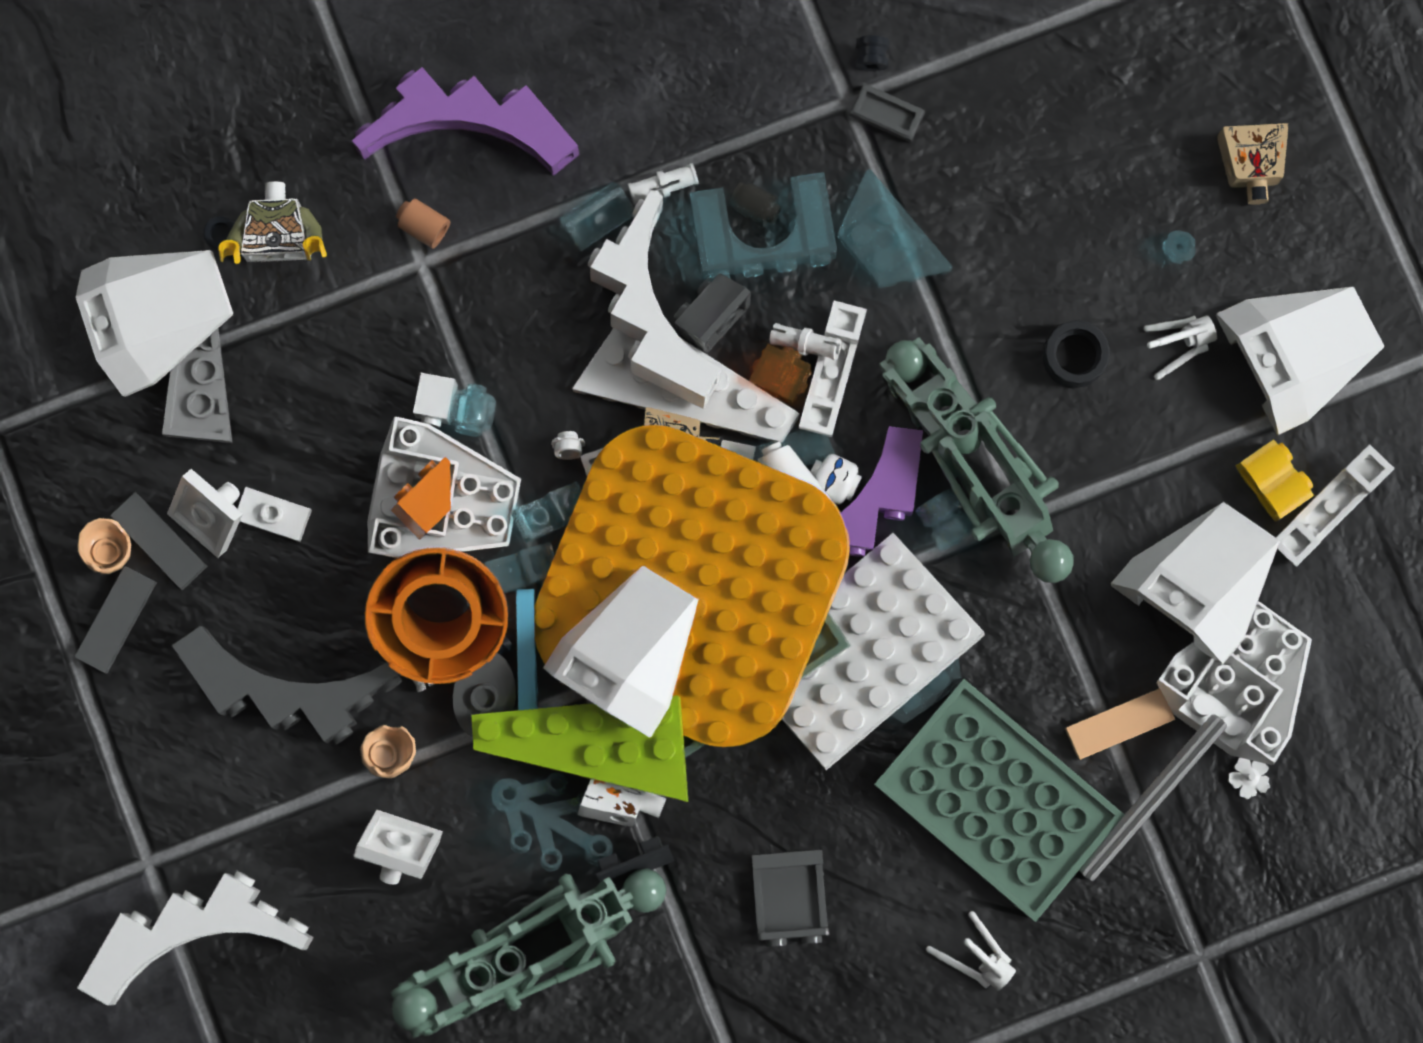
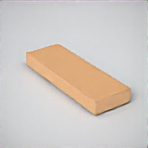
[1065,688,1175,760]

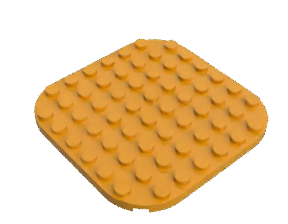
[534,425,850,747]

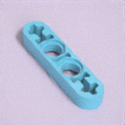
[516,589,538,710]

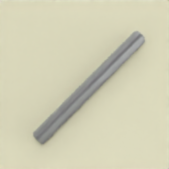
[1079,714,1227,881]

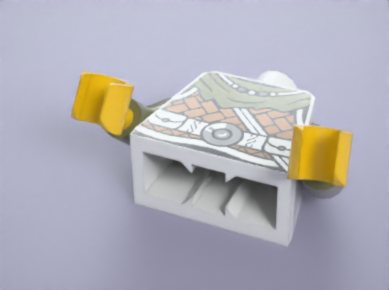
[219,181,327,264]

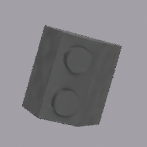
[674,273,751,354]

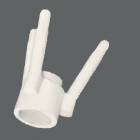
[1144,315,1217,380]
[926,911,1016,991]

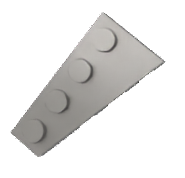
[162,329,232,443]

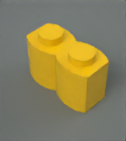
[1236,439,1314,522]

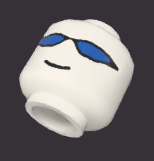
[811,454,862,505]

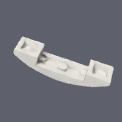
[799,301,867,437]
[1276,444,1395,567]

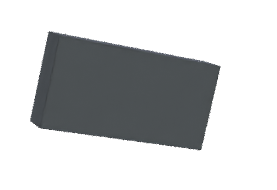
[849,83,925,143]

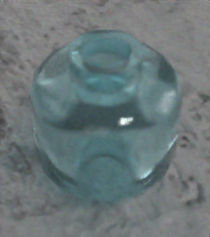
[448,384,496,437]

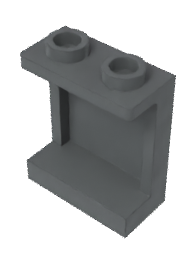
[752,850,829,947]

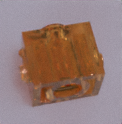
[749,344,812,406]

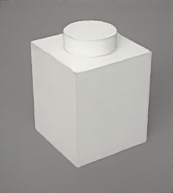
[413,373,458,428]

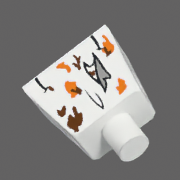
[577,779,666,826]

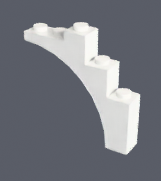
[588,190,721,409]
[78,871,314,1006]

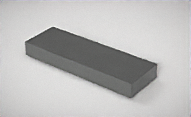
[110,492,208,590]
[75,566,157,674]

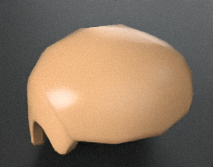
[77,518,131,574]
[360,725,416,778]

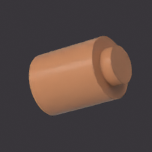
[396,198,451,249]

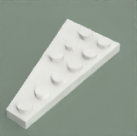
[572,328,800,444]

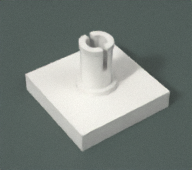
[167,469,243,558]
[354,810,443,885]

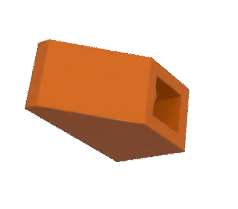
[391,457,451,540]

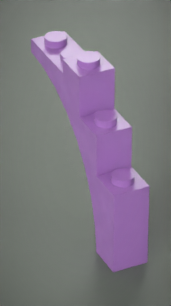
[352,67,580,175]
[840,426,923,557]

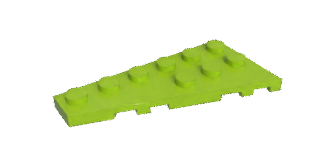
[471,696,688,802]

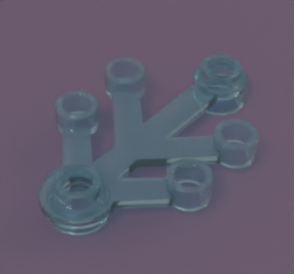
[491,772,613,871]

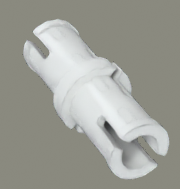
[628,163,699,205]
[770,323,841,360]

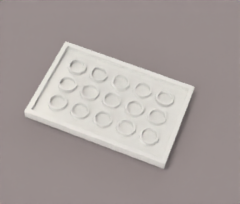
[782,533,985,770]

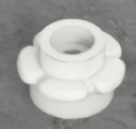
[551,431,585,460]

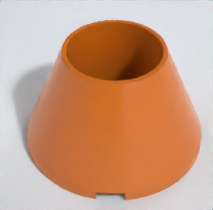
[365,547,508,684]

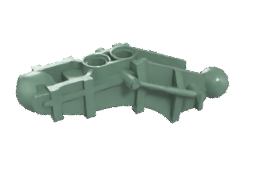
[879,337,1074,583]
[391,868,667,1038]

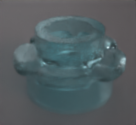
[1162,231,1196,264]

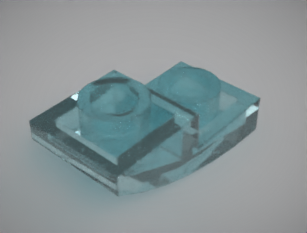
[511,481,582,543]

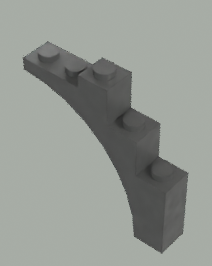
[172,626,403,744]

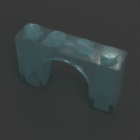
[690,172,837,280]

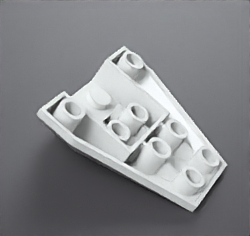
[76,250,233,397]
[1216,287,1385,436]
[368,417,521,558]
[1111,502,1280,665]
[543,566,698,737]
[1157,601,1312,765]

